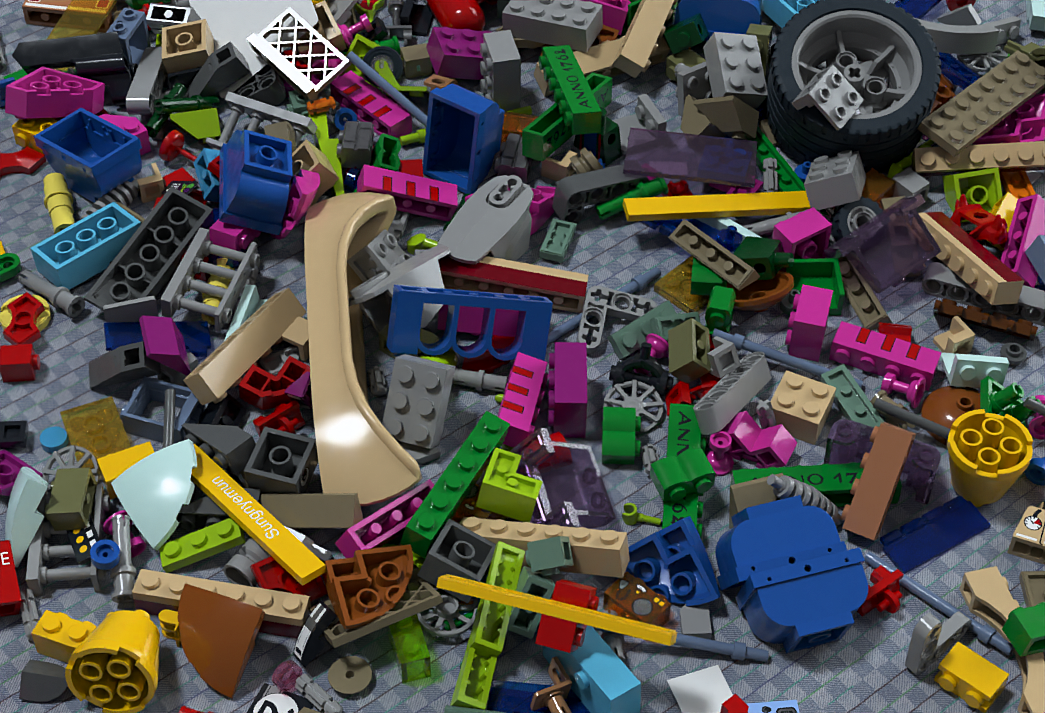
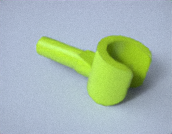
[622,503,661,526]

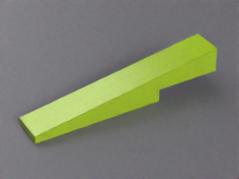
[307,111,344,197]
[450,541,525,710]

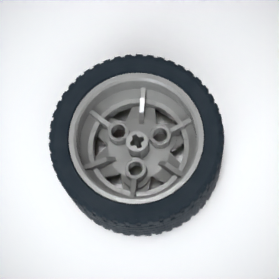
[765,0,941,175]

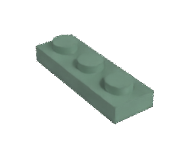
[607,300,677,359]
[820,364,884,440]

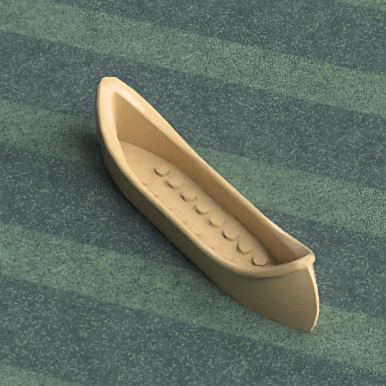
[304,192,423,506]

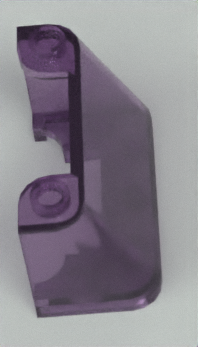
[823,419,941,505]

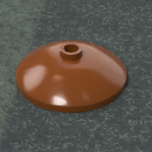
[727,271,795,312]
[921,386,980,445]

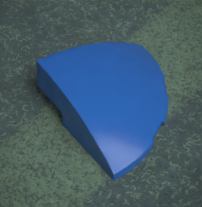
[623,516,720,606]

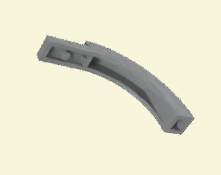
[913,16,1022,54]

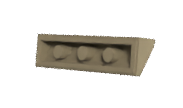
[668,219,760,290]
[829,247,893,330]
[260,493,363,528]

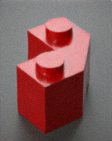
[239,356,310,410]
[535,579,599,653]

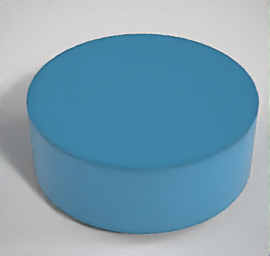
[40,426,69,453]

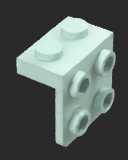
[940,352,1009,388]

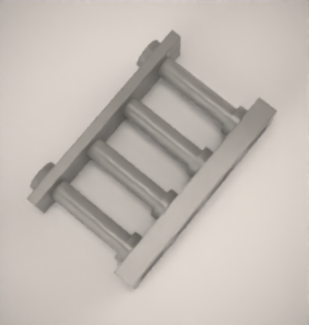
[205,91,318,150]
[160,227,260,332]
[26,484,111,596]

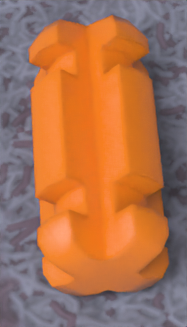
[307,96,336,115]

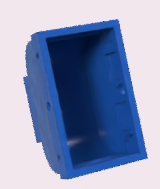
[672,0,762,42]
[423,84,505,194]
[33,108,142,203]
[219,129,293,235]
[715,495,847,591]
[735,547,868,654]

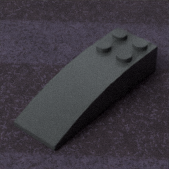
[84,186,214,311]

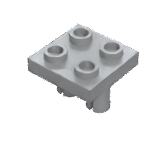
[674,62,713,117]

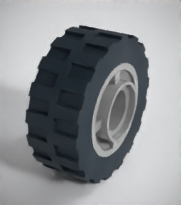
[830,196,887,253]

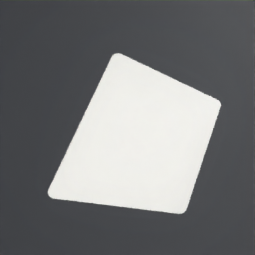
[189,0,318,98]

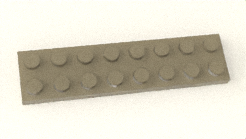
[918,50,1045,157]

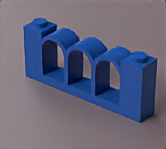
[386,285,553,361]

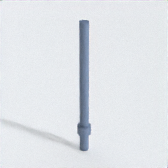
[346,51,427,130]
[547,267,661,345]
[711,329,863,388]
[864,551,1015,656]
[593,627,769,662]

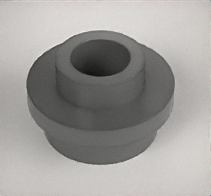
[1000,342,1027,366]

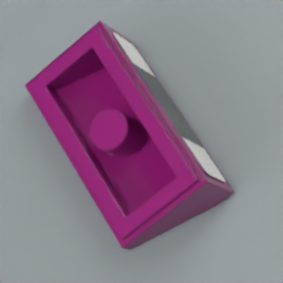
[284,371,313,410]

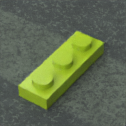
[159,518,246,573]

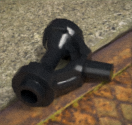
[609,342,674,397]

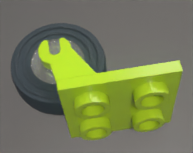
[362,46,429,97]

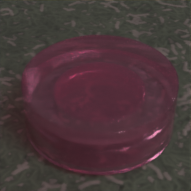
[272,660,302,691]

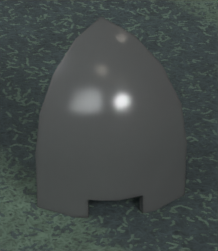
[19,659,67,702]

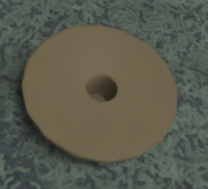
[328,656,372,694]

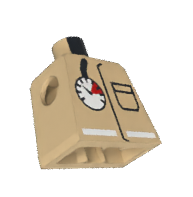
[1007,501,1045,564]

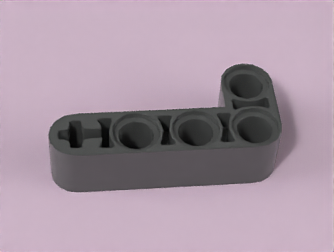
[237,64,286,106]
[552,162,650,224]

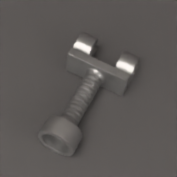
[382,0,412,45]

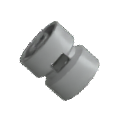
[223,538,271,587]

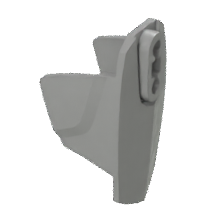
[437,175,534,264]
[348,244,451,333]

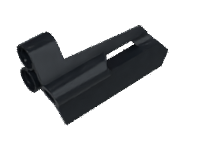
[12,32,138,107]

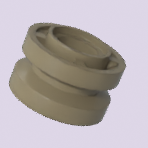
[570,147,603,174]

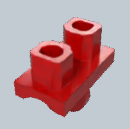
[253,400,305,438]
[857,565,904,617]

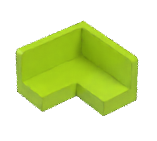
[476,447,543,522]

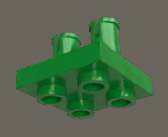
[980,376,1041,427]

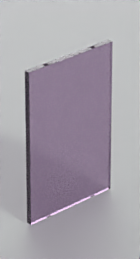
[623,128,758,188]

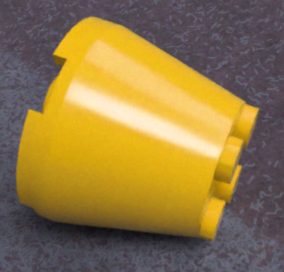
[947,409,1033,507]
[65,610,160,713]

